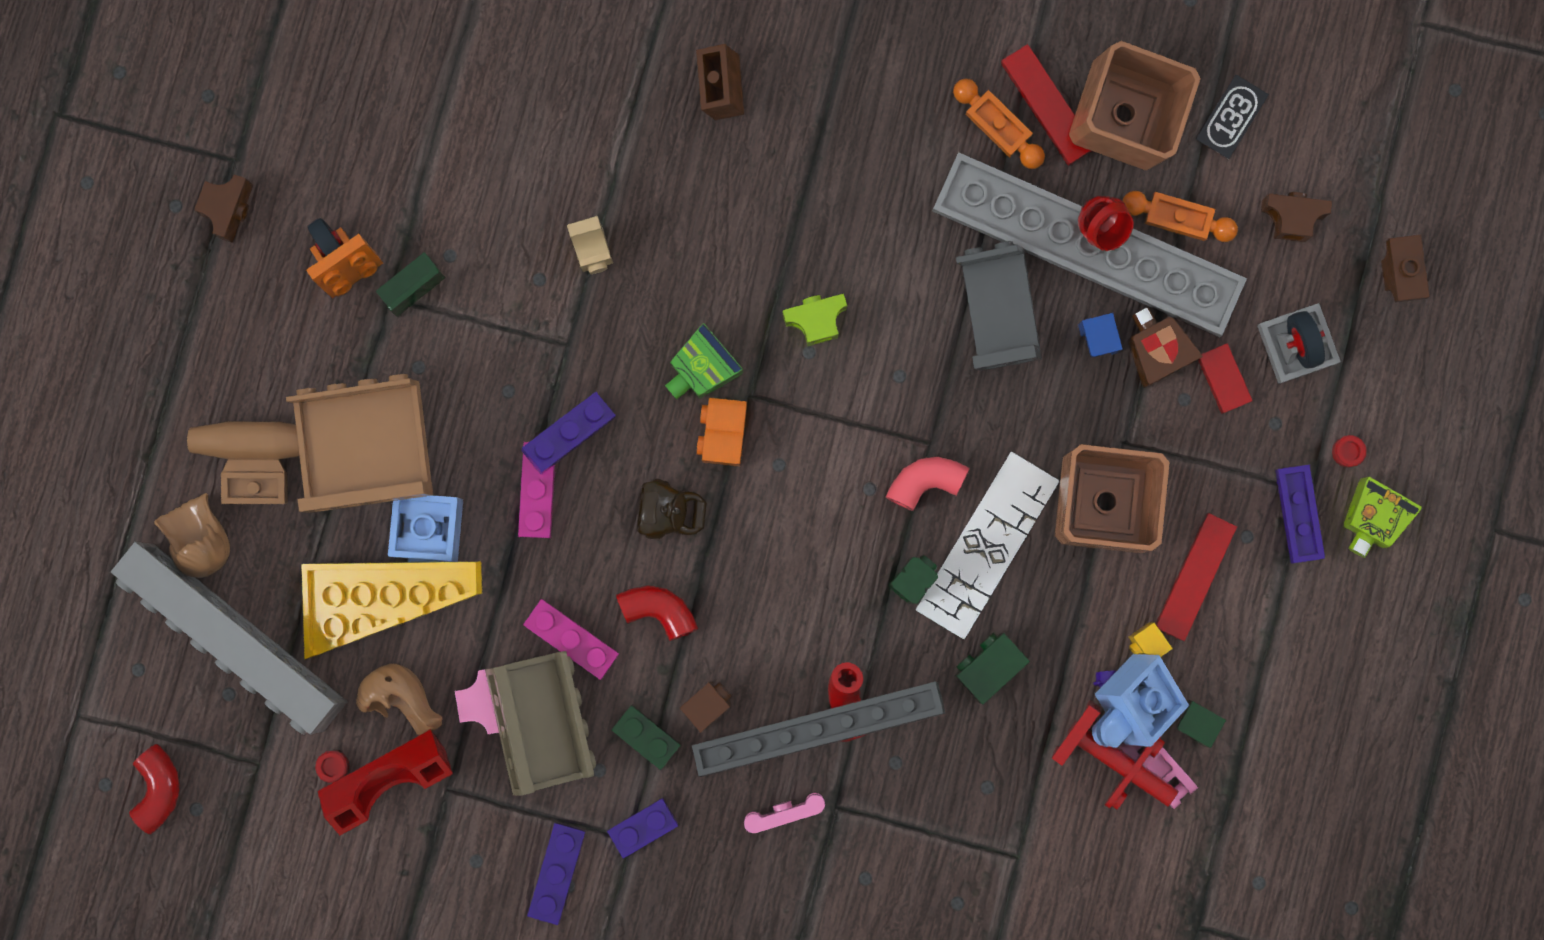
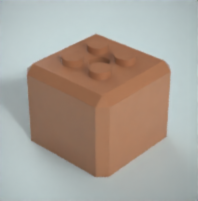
[1069,41,1201,170]
[1055,444,1170,553]

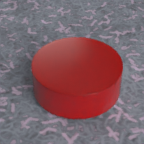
[1332,435,1367,468]
[315,750,349,783]

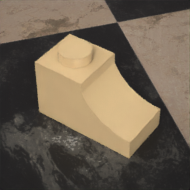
[567,216,613,274]

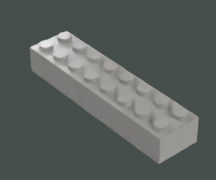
[111,542,348,735]

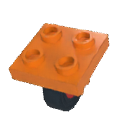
[306,218,383,299]

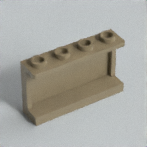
[485,651,596,796]

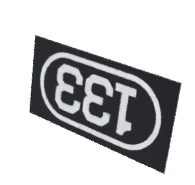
[1196,75,1269,159]

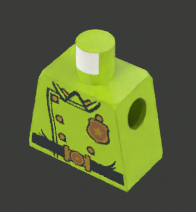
[1344,477,1422,558]

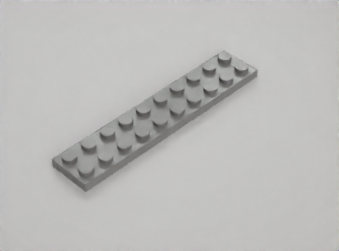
[932,152,1247,337]

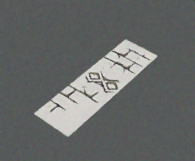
[916,452,1059,639]

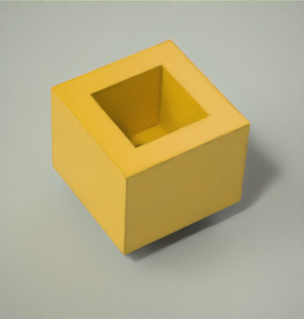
[1129,622,1173,657]

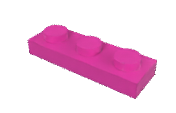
[518,442,555,539]
[523,599,620,680]

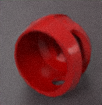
[1078,196,1134,251]

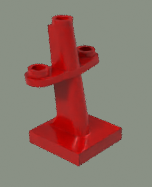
[1052,700,1179,810]

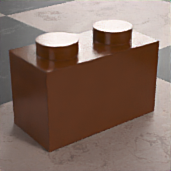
[696,44,744,120]
[680,681,732,733]

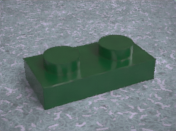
[611,705,681,770]

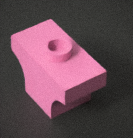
[455,670,499,734]

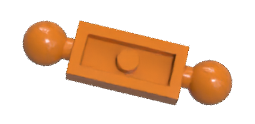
[953,79,1045,169]
[1122,191,1238,242]

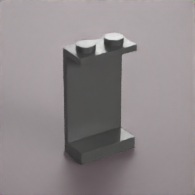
[956,241,1042,371]

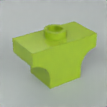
[783,293,847,346]

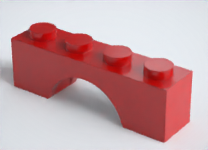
[317,729,453,836]

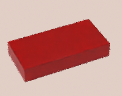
[1198,343,1253,414]

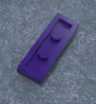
[521,392,616,475]
[1275,465,1325,564]
[527,822,586,925]

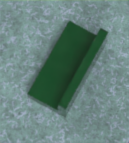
[376,252,446,317]

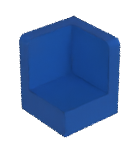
[1078,313,1123,357]

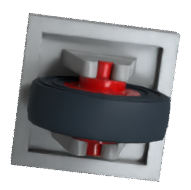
[1257,303,1341,384]

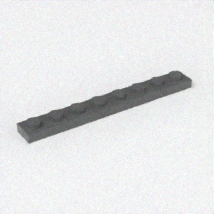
[692,681,946,777]

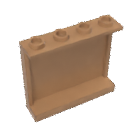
[286,374,433,513]

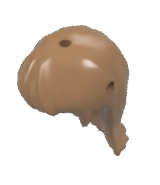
[154,493,230,578]
[356,663,443,735]

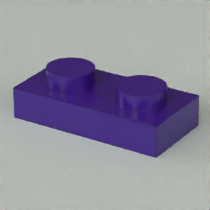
[607,798,679,859]

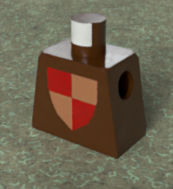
[1128,307,1203,388]

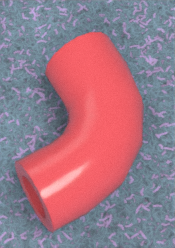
[886,456,970,511]

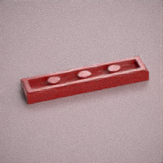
[1001,44,1092,166]
[1156,513,1237,641]

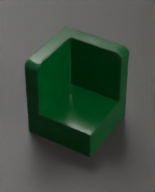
[1177,700,1226,748]

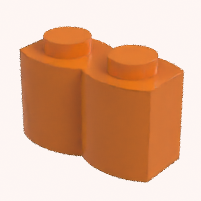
[697,398,747,467]

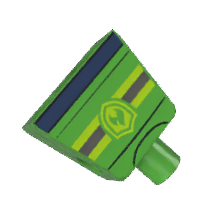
[665,324,743,400]

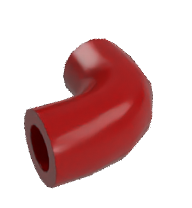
[616,585,698,641]
[828,662,867,742]
[129,744,180,835]

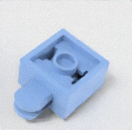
[388,496,463,562]
[1092,654,1189,748]

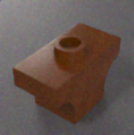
[194,175,253,243]
[1261,192,1332,242]
[1381,235,1430,303]

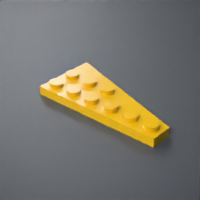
[302,561,482,659]

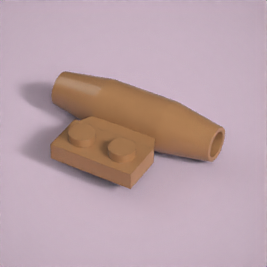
[187,421,300,504]

